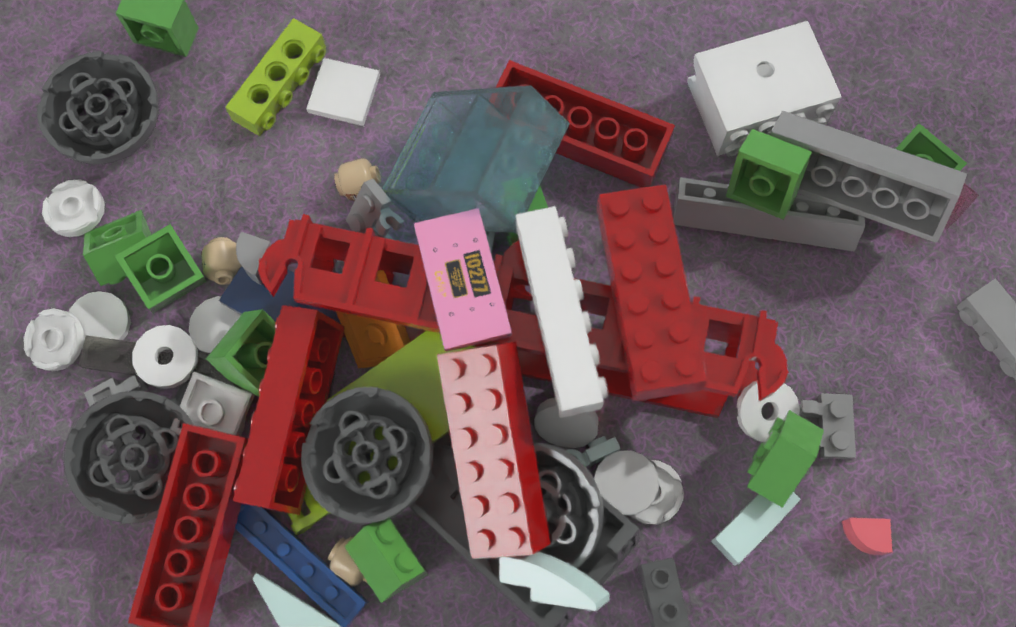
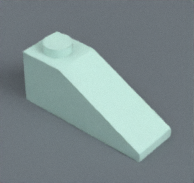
[253,573,342,627]

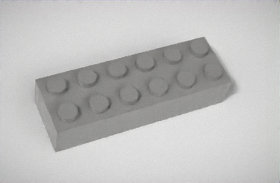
[770,110,967,243]

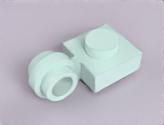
[565,436,621,467]

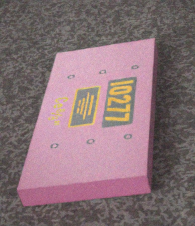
[414,208,512,352]

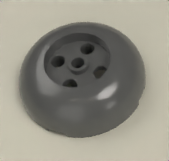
[37,51,159,165]
[301,387,433,523]
[63,391,194,524]
[496,443,604,569]

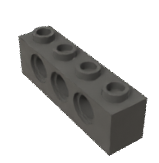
[637,557,690,627]

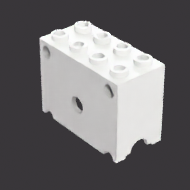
[687,21,842,156]

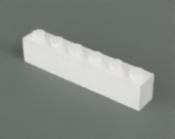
[516,206,608,418]

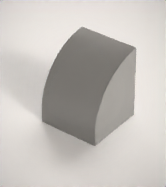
[236,232,272,285]

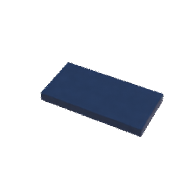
[219,266,344,334]

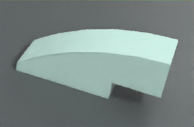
[711,492,801,566]
[500,552,610,611]

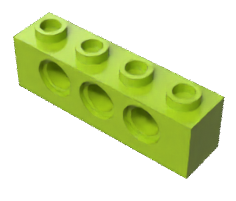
[225,18,326,136]

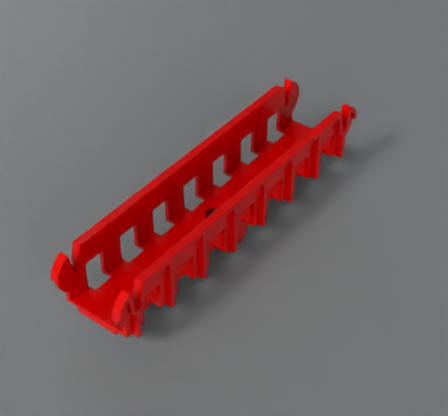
[258,214,789,418]

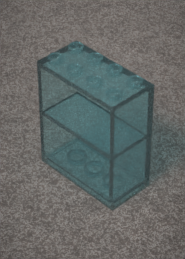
[382,85,570,233]

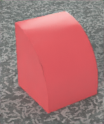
[842,518,892,555]

